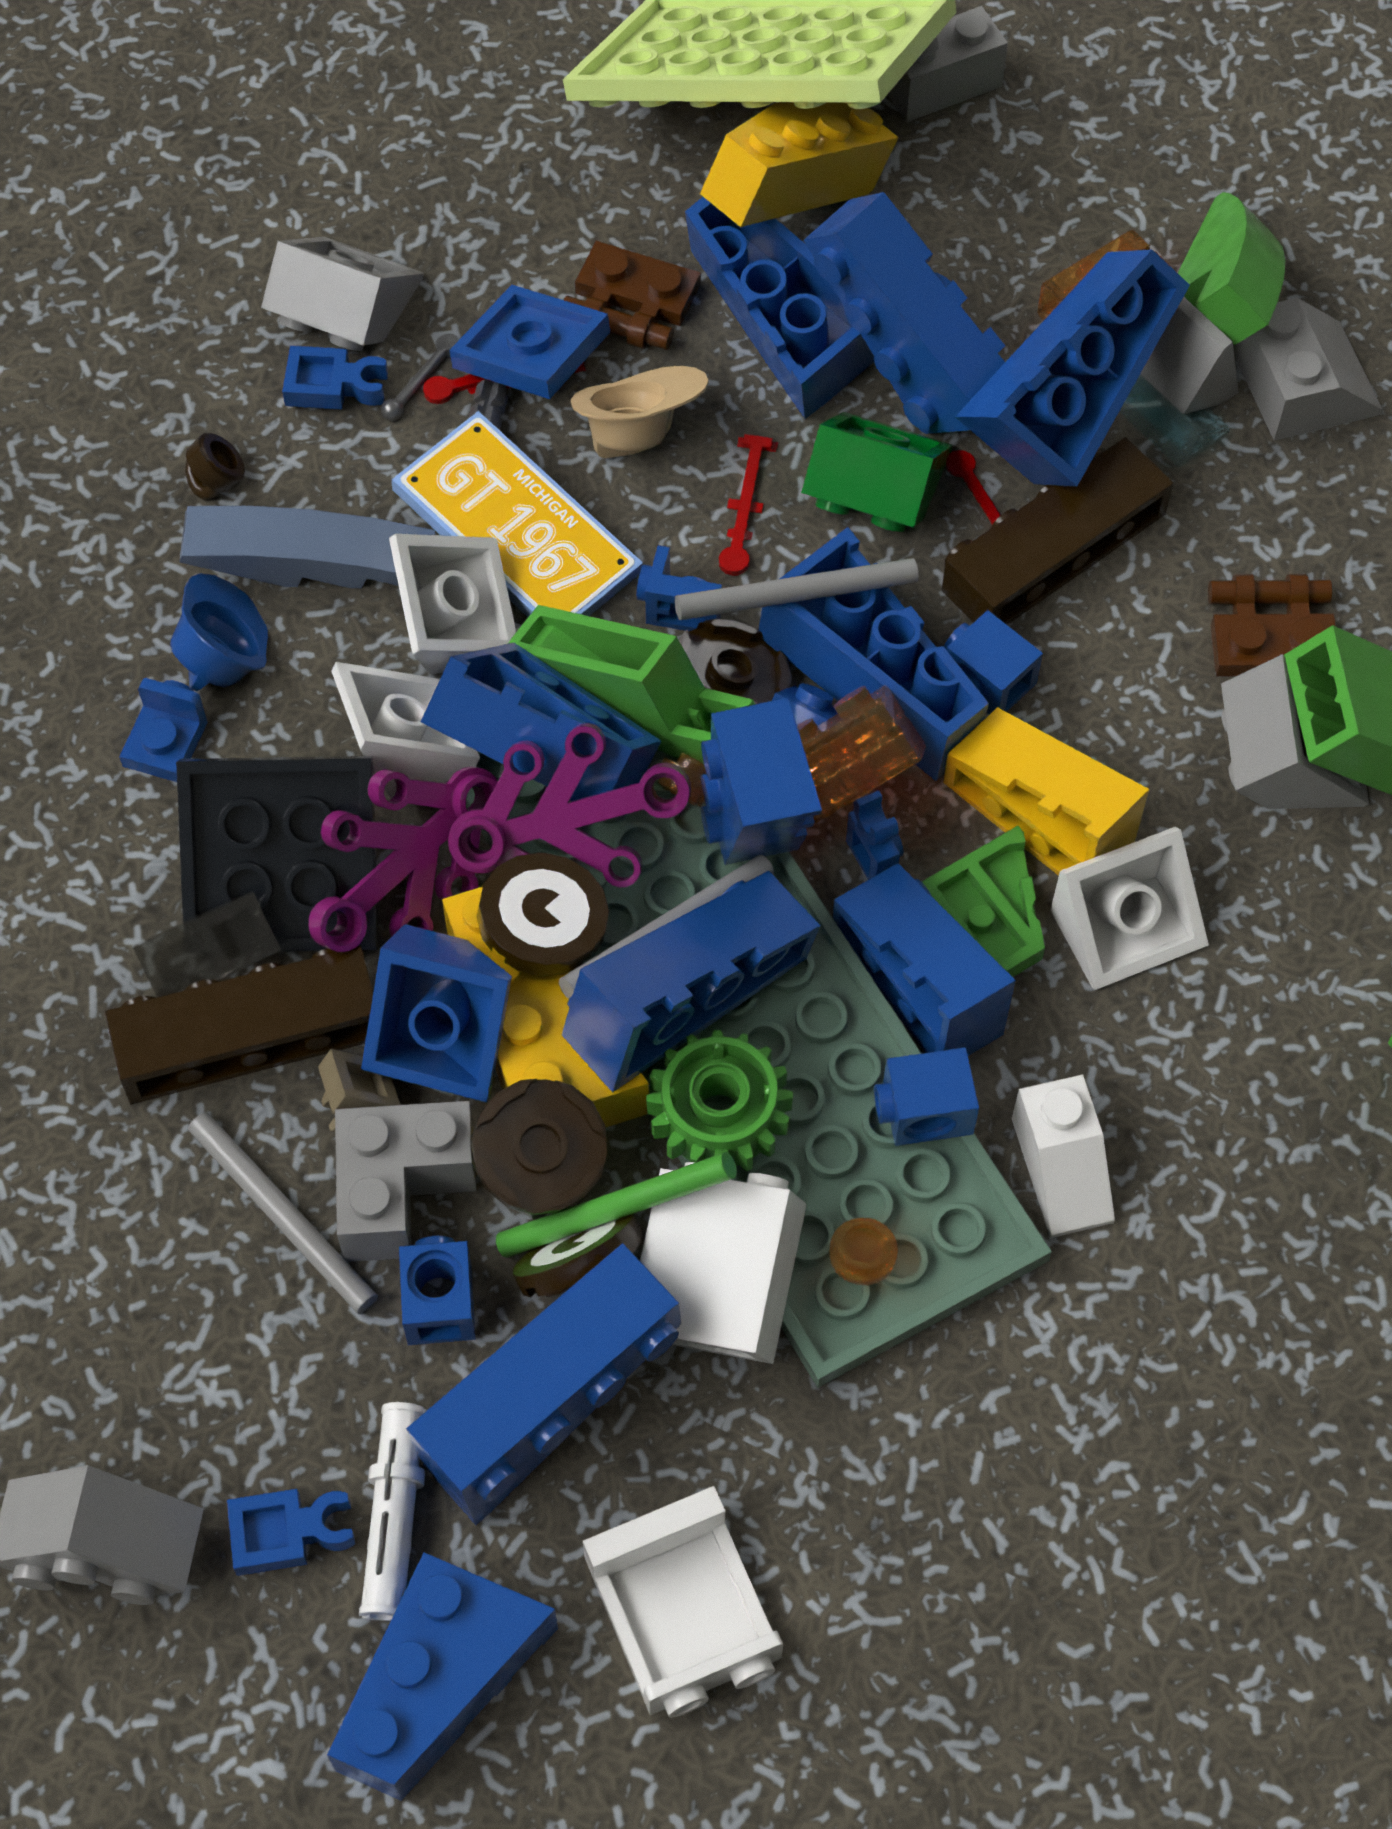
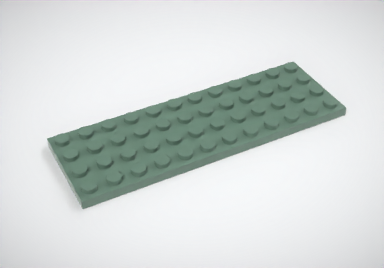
[466,750,1052,1388]

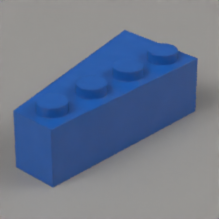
[804,192,1005,434]
[685,197,874,419]
[955,249,1190,486]
[758,527,989,781]
[562,871,821,1093]
[406,1243,682,1525]

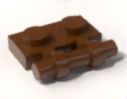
[564,241,701,350]
[1208,574,1336,676]

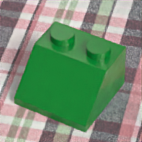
[801,412,953,532]

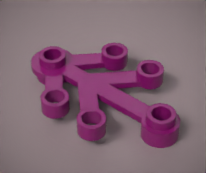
[448,723,691,888]
[309,767,498,952]

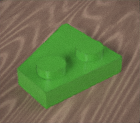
[922,826,1045,977]

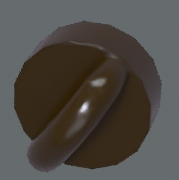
[185,433,245,500]

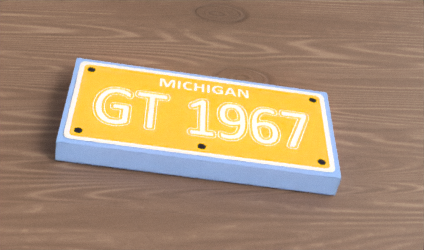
[392,411,643,617]

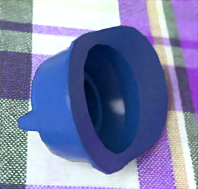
[170,573,268,691]

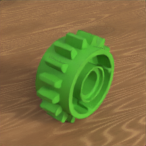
[646,1030,793,1171]

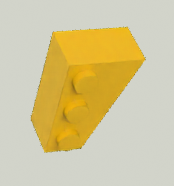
[943,707,1149,876]

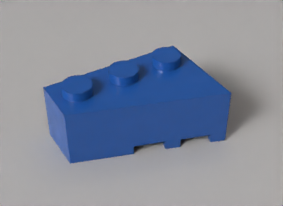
[420,642,661,802]
[701,698,822,865]
[833,863,1016,1056]
[327,1552,558,1801]

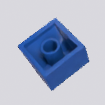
[361,924,512,1103]

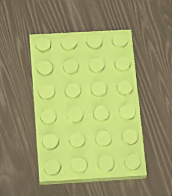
[563,0,956,109]

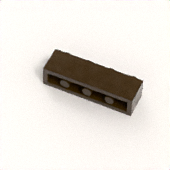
[941,437,1174,625]
[105,945,373,1105]

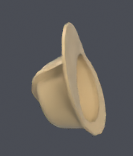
[571,366,709,458]

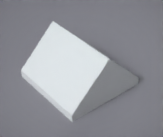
[389,534,516,675]
[331,662,480,798]
[1050,827,1209,990]

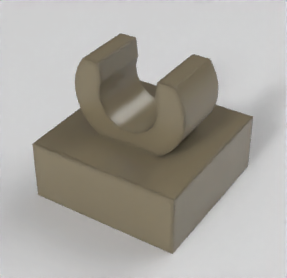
[318,1049,400,1132]

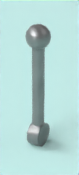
[381,333,458,421]

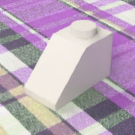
[1012,1074,1115,1238]

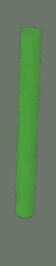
[496,1152,737,1258]

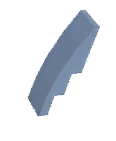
[179,506,435,588]

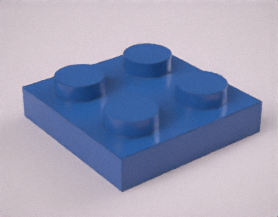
[449,285,610,399]

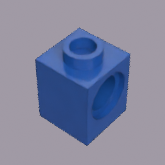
[944,610,1043,715]
[874,1047,979,1146]
[399,1236,476,1345]

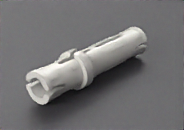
[359,1402,427,1621]

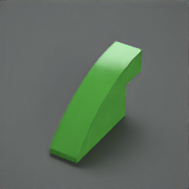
[1178,192,1286,345]
[507,605,755,769]

